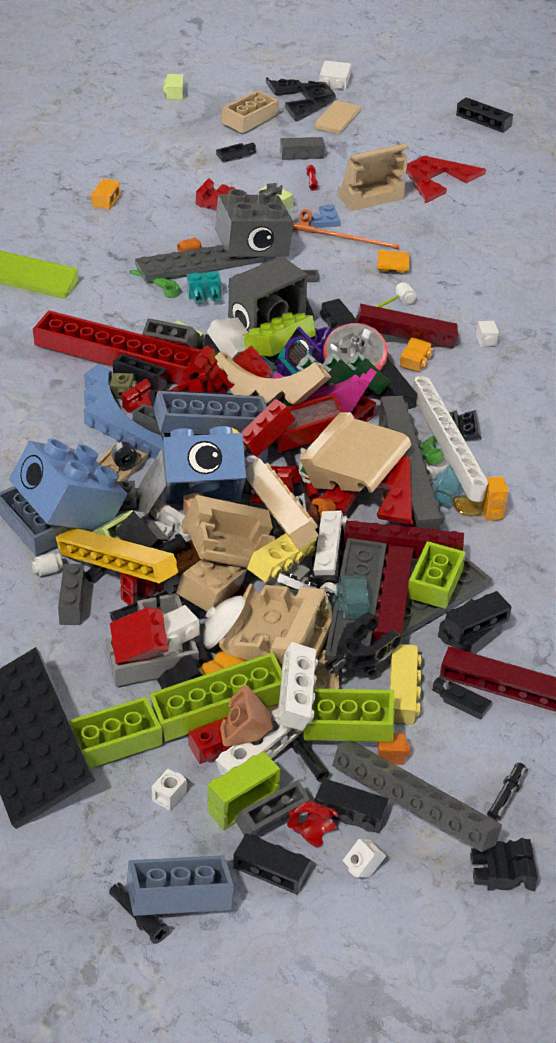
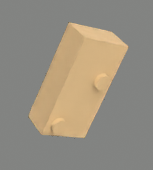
[221,90,279,133]

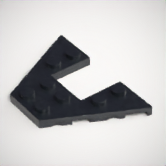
[266,77,336,120]

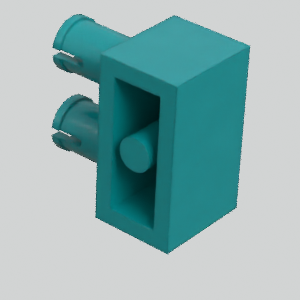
[187,271,221,303]

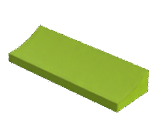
[0,250,79,299]

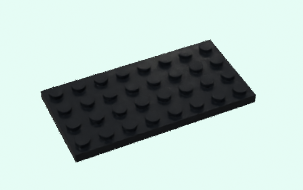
[0,647,96,829]

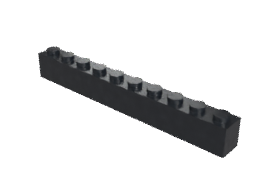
[320,298,417,409]

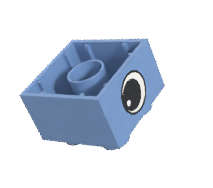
[163,426,246,504]

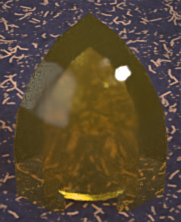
[451,495,482,516]

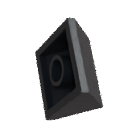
[114,511,169,548]

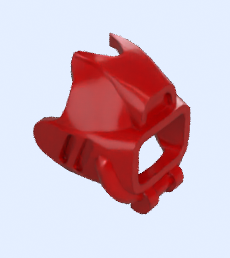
[287,801,339,847]

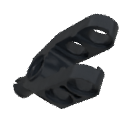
[325,612,402,674]

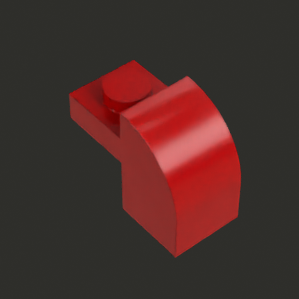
[172,375,214,392]

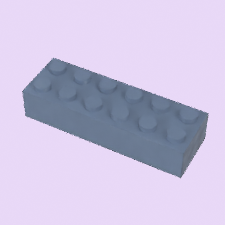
[153,391,267,435]

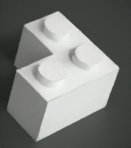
[155,605,200,658]

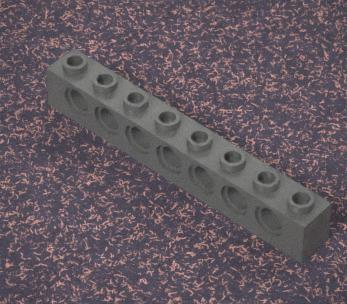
[332,741,502,852]

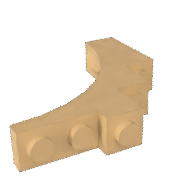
[215,352,331,405]

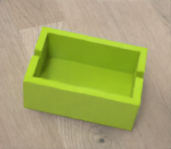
[207,751,280,830]

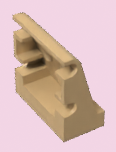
[337,143,409,211]
[299,412,412,493]
[182,495,275,568]
[219,584,333,670]

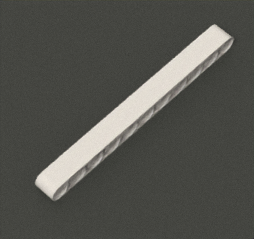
[413,376,488,502]

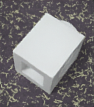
[151,769,187,811]

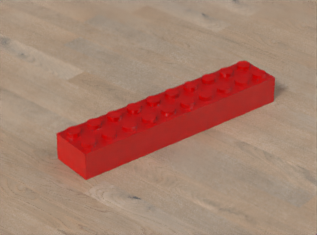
[33,310,200,384]

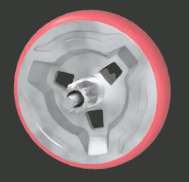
[323,323,387,371]

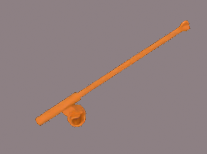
[293,209,399,249]

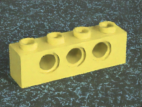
[247,533,317,582]

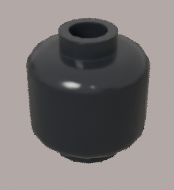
[111,442,137,469]

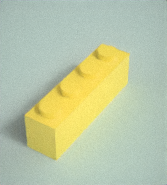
[389,644,421,725]

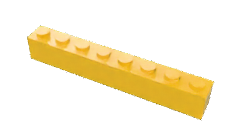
[56,528,178,583]

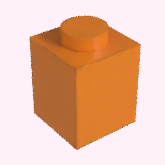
[377,733,410,765]

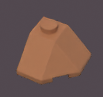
[220,685,273,746]

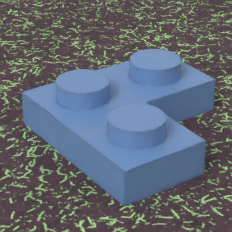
[309,204,341,228]

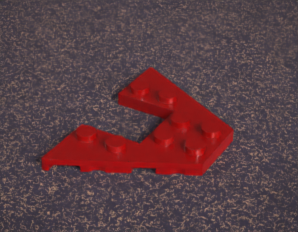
[406,155,486,203]
[318,456,413,524]

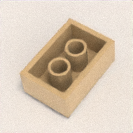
[176,559,247,612]

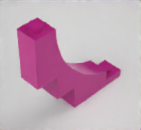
[268,368,376,413]

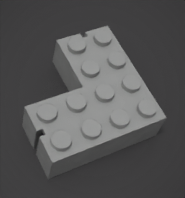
[106,593,199,687]

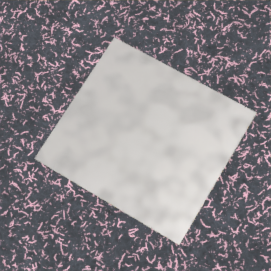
[136,449,166,514]

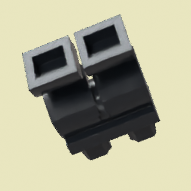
[470,838,538,891]

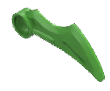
[130,269,180,298]
[419,436,445,464]

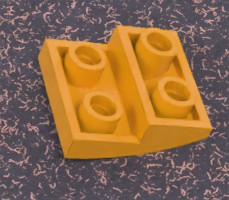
[377,250,409,273]

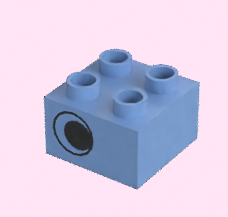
[9,438,127,530]

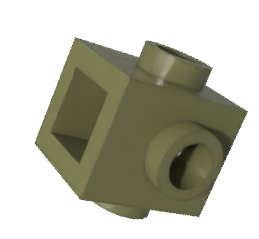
[109,373,138,398]

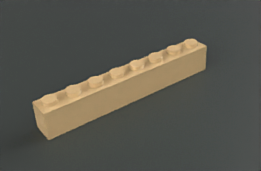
[245,459,319,550]

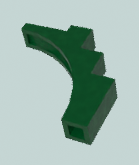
[279,351,390,407]

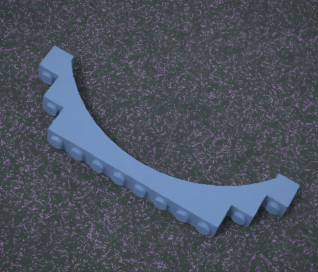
[83,364,268,464]

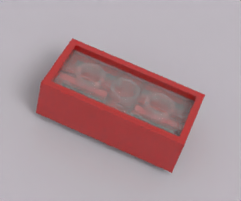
[274,393,344,452]

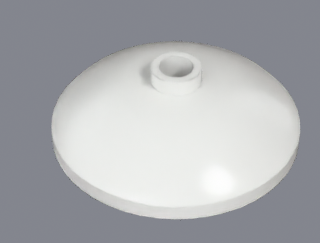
[202,596,245,649]

